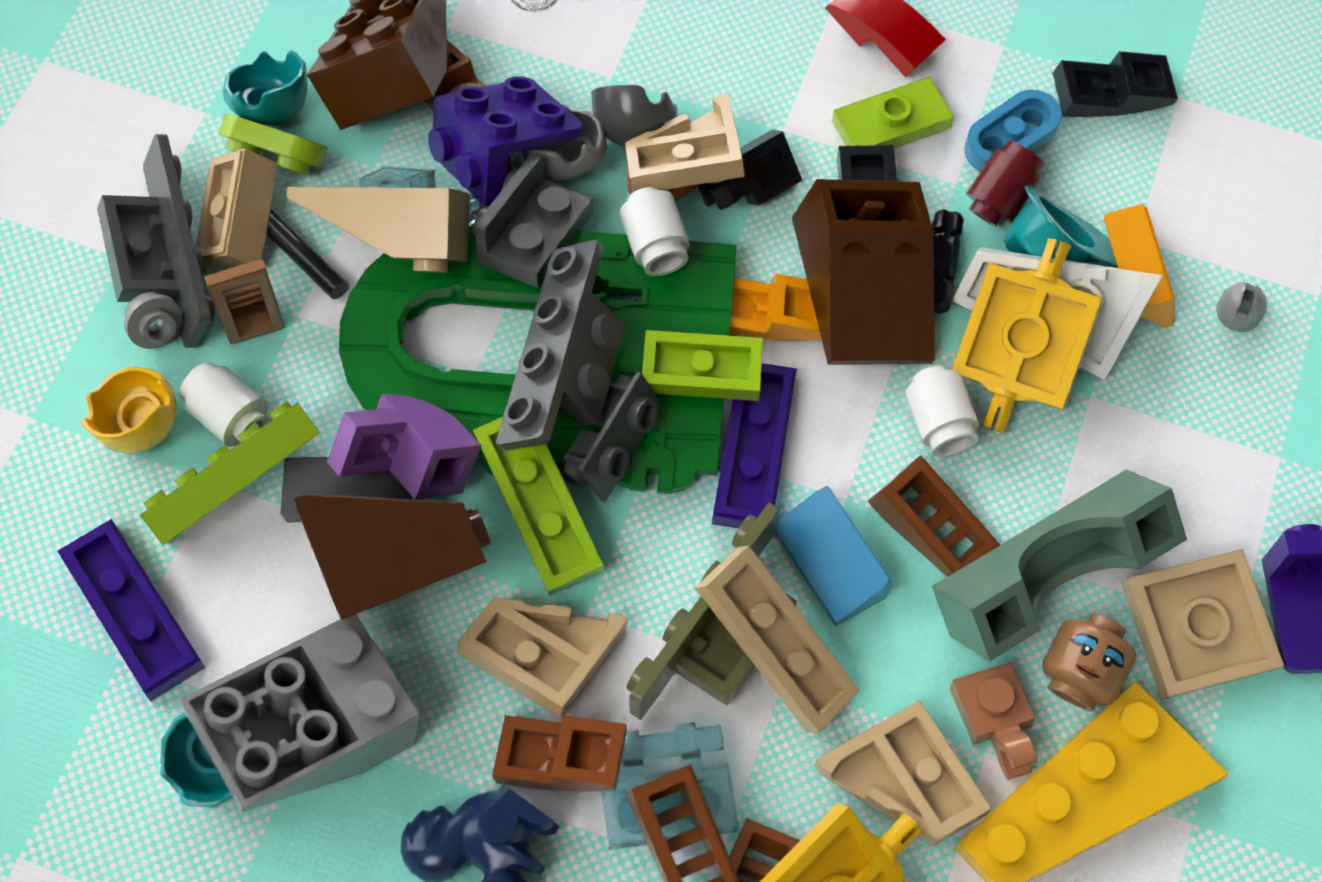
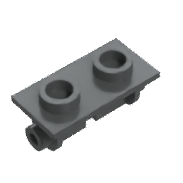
[560,372,663,502]

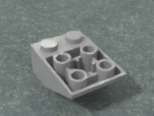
[179,614,420,812]

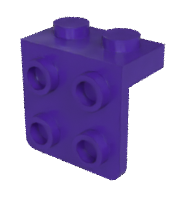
[428,76,582,206]
[1261,524,1322,674]

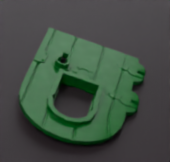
[339,224,737,494]

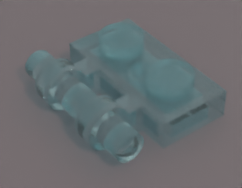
[601,722,738,850]

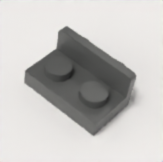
[472,153,593,288]

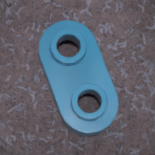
[964,90,1062,171]

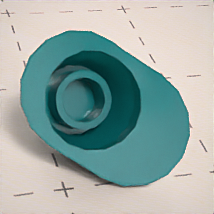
[1004,184,1118,268]

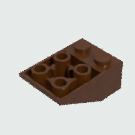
[307,0,447,130]
[792,179,935,365]

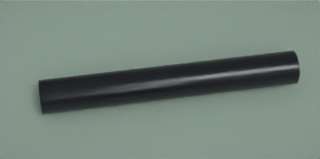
[266,209,348,299]

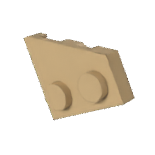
[625,94,745,193]
[457,597,628,719]
[815,700,991,847]

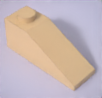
[287,187,470,273]

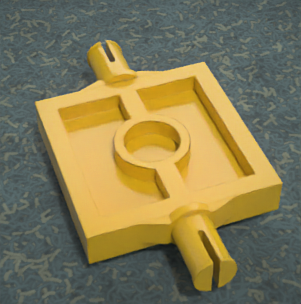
[951,238,1103,434]
[760,804,923,882]

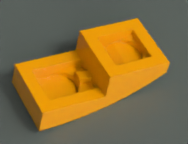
[711,273,821,341]

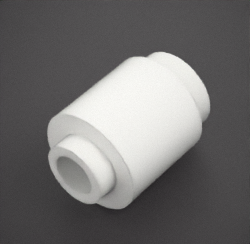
[619,187,690,276]
[179,362,268,447]
[905,365,979,457]

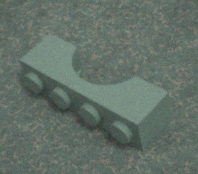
[932,470,1187,661]

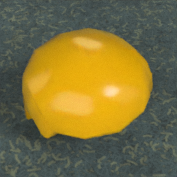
[81,366,176,454]

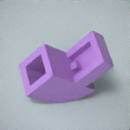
[327,394,481,500]

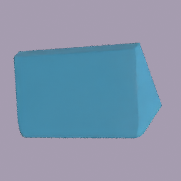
[775,486,891,626]

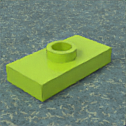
[832,76,954,148]

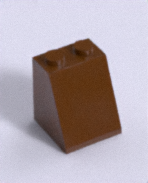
[293,494,491,620]

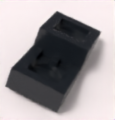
[1052,51,1178,117]

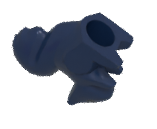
[400,785,560,882]

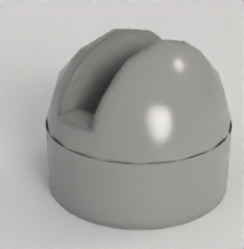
[1216,282,1267,332]

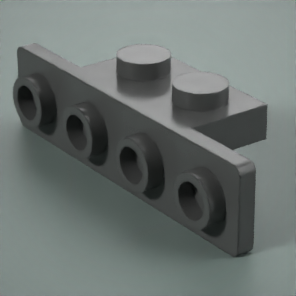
[97,134,215,348]
[496,239,625,451]

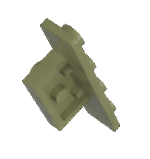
[626,502,797,720]

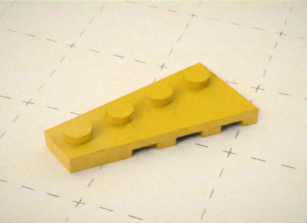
[954,681,1229,882]

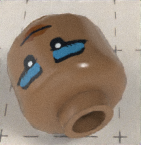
[1042,613,1136,711]

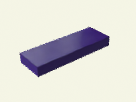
[712,363,797,528]
[57,519,205,702]

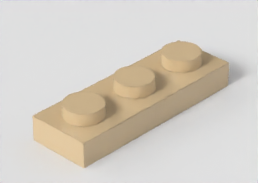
[695,545,860,733]

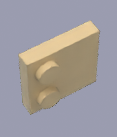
[1122,549,1284,700]

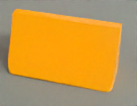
[1104,204,1175,328]

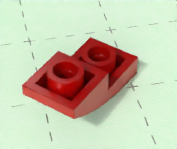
[825,0,946,78]

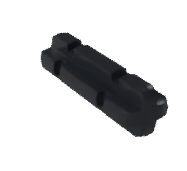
[932,209,964,314]

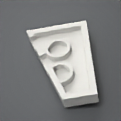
[952,247,1163,380]

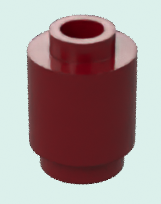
[966,140,1046,227]

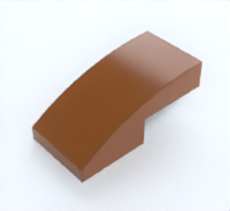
[492,715,627,791]

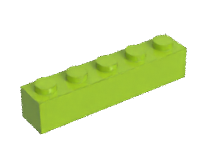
[140,401,320,545]

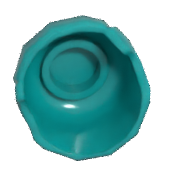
[223,50,308,126]
[160,713,234,808]

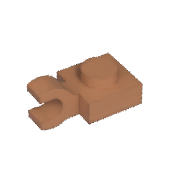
[950,662,1038,780]

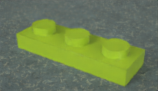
[473,417,605,596]

